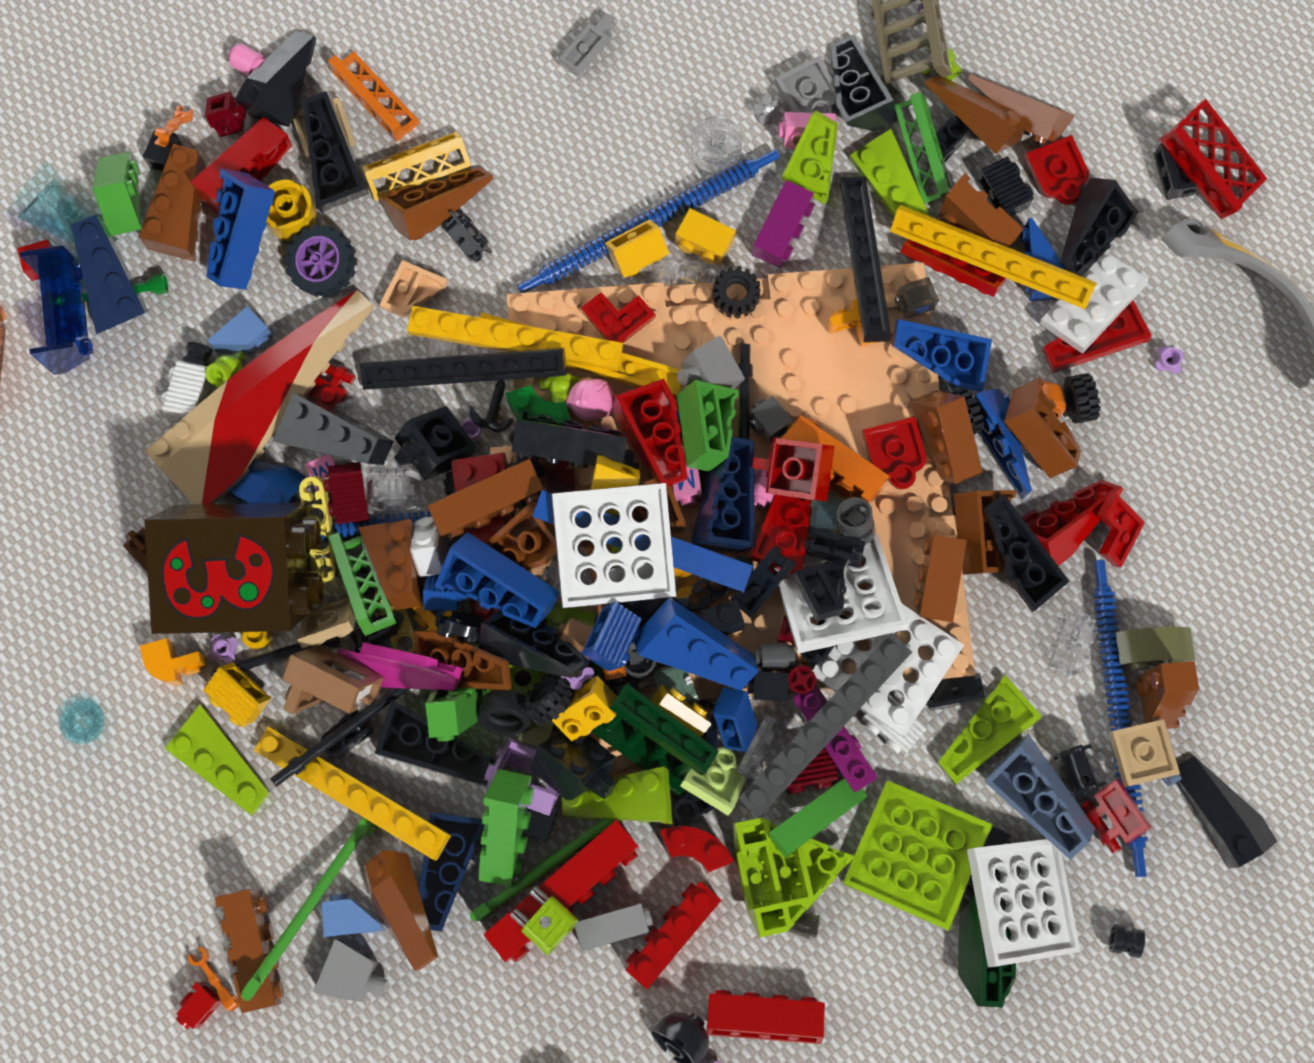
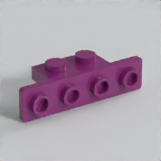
[793,684,877,792]

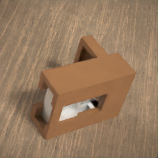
[283,645,384,714]

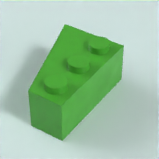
[92,151,141,236]
[677,380,739,472]

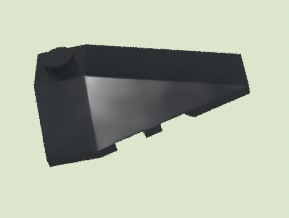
[235,31,317,127]
[831,34,898,131]
[1060,178,1138,276]
[984,493,1070,612]
[478,610,589,678]
[1177,756,1278,869]

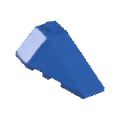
[892,319,992,392]
[975,388,1032,500]
[228,460,312,503]

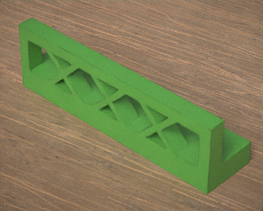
[895,92,952,204]
[328,532,396,636]

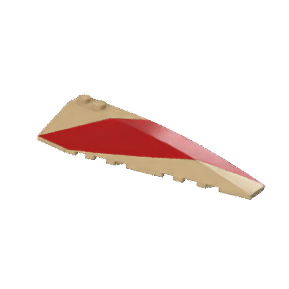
[145,290,374,504]

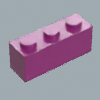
[752,180,815,268]

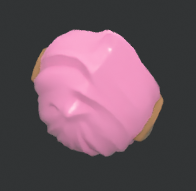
[566,377,615,423]

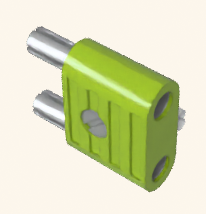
[510,886,579,956]

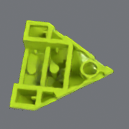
[733,817,855,938]

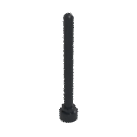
[210,636,341,677]

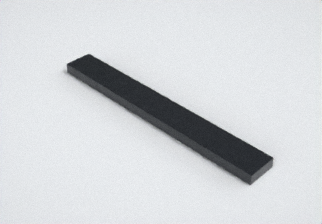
[840,177,891,343]
[360,347,567,390]

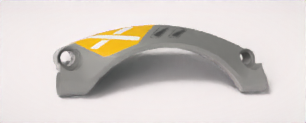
[1161,218,1314,349]

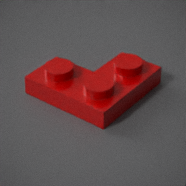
[581,292,656,343]
[1097,493,1145,568]

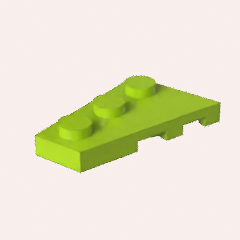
[781,110,838,205]

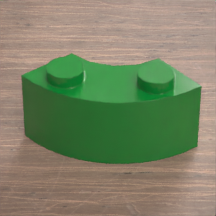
[505,385,571,423]

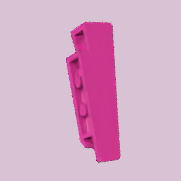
[337,642,463,690]

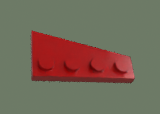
[900,239,1008,297]
[1042,300,1152,373]
[750,495,811,575]

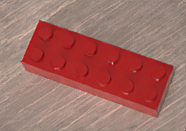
[483,820,639,963]

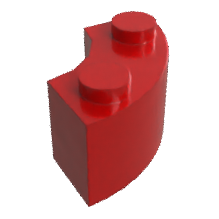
[659,826,734,874]

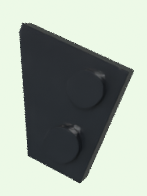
[793,558,845,621]

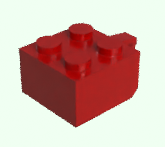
[752,438,835,501]

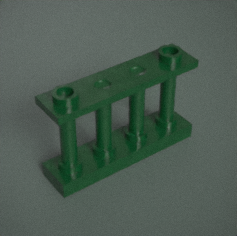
[591,683,719,795]

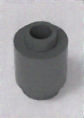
[754,642,796,672]

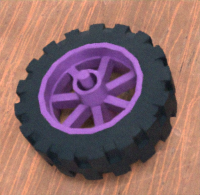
[285,225,357,297]

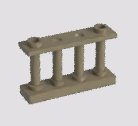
[869,0,952,94]

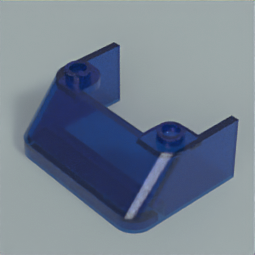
[20,245,93,375]

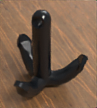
[469,380,514,433]

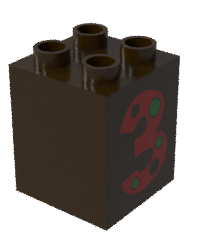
[144,502,324,634]

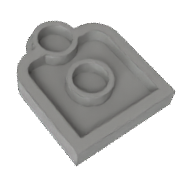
[774,56,836,113]

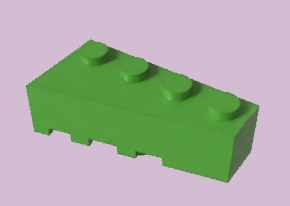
[425,687,490,741]
[478,769,534,888]

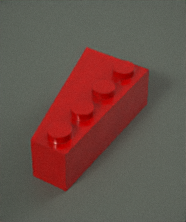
[190,117,293,215]

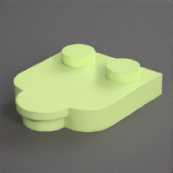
[680,747,746,815]

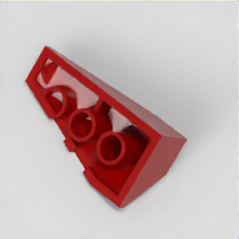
[612,379,688,488]
[1022,480,1123,566]

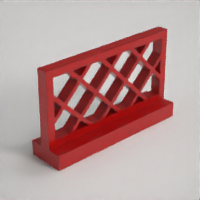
[1159,98,1267,219]

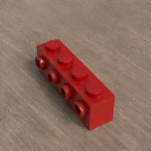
[625,881,722,990]
[706,990,825,1044]

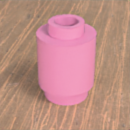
[228,44,265,76]
[754,469,776,508]

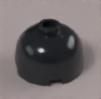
[651,1012,710,1063]

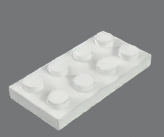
[1040,251,1149,354]

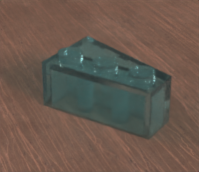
[18,179,119,246]

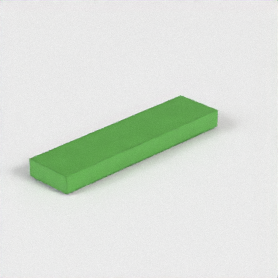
[768,779,868,858]

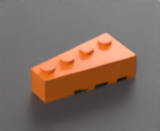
[781,415,890,505]

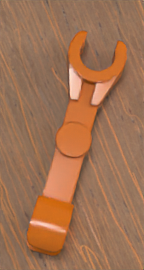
[155,105,193,147]
[188,947,240,1011]

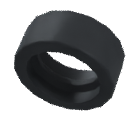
[478,690,531,735]

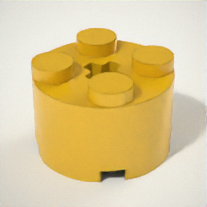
[266,180,317,241]

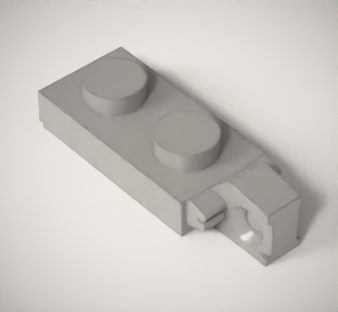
[558,13,616,78]

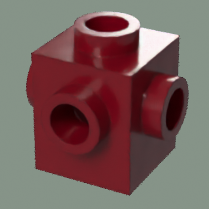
[205,91,246,137]

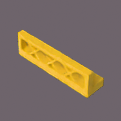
[362,131,471,201]

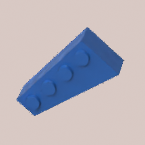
[206,168,275,290]
[434,532,560,628]

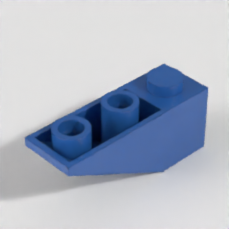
[1020,218,1064,301]

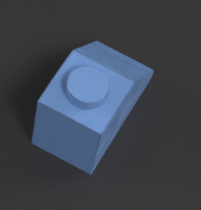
[207,306,274,354]
[322,894,385,937]

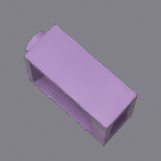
[484,738,559,816]

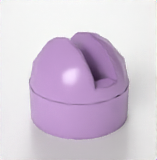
[460,419,481,442]

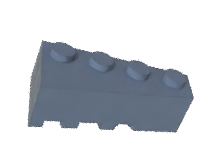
[984,734,1095,860]

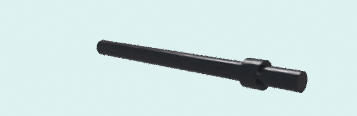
[738,344,753,440]
[270,688,409,787]

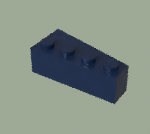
[71,214,149,334]

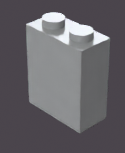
[575,904,653,952]

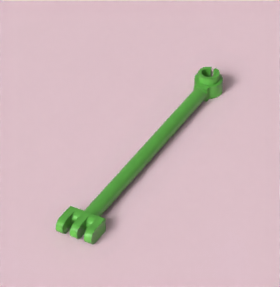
[241,817,377,1001]
[470,819,614,922]

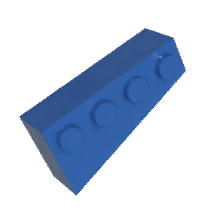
[634,597,759,690]

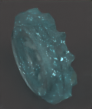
[59,700,105,744]

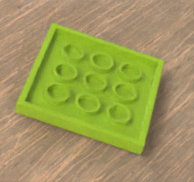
[843,780,993,931]

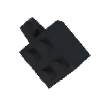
[394,406,477,481]
[530,731,616,801]

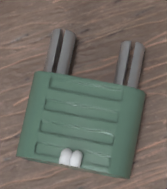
[636,665,699,704]

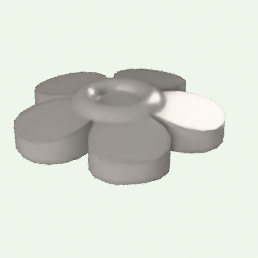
[753,94,782,125]

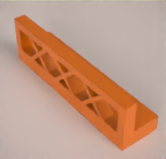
[328,51,420,142]

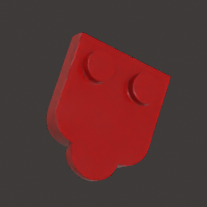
[1023,135,1089,205]
[861,416,926,490]

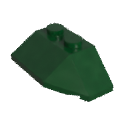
[958,895,1016,1008]

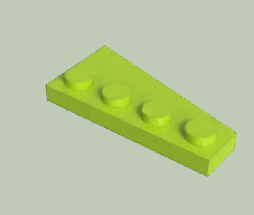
[849,129,929,218]
[938,675,1042,786]
[164,704,270,815]
[562,766,673,824]

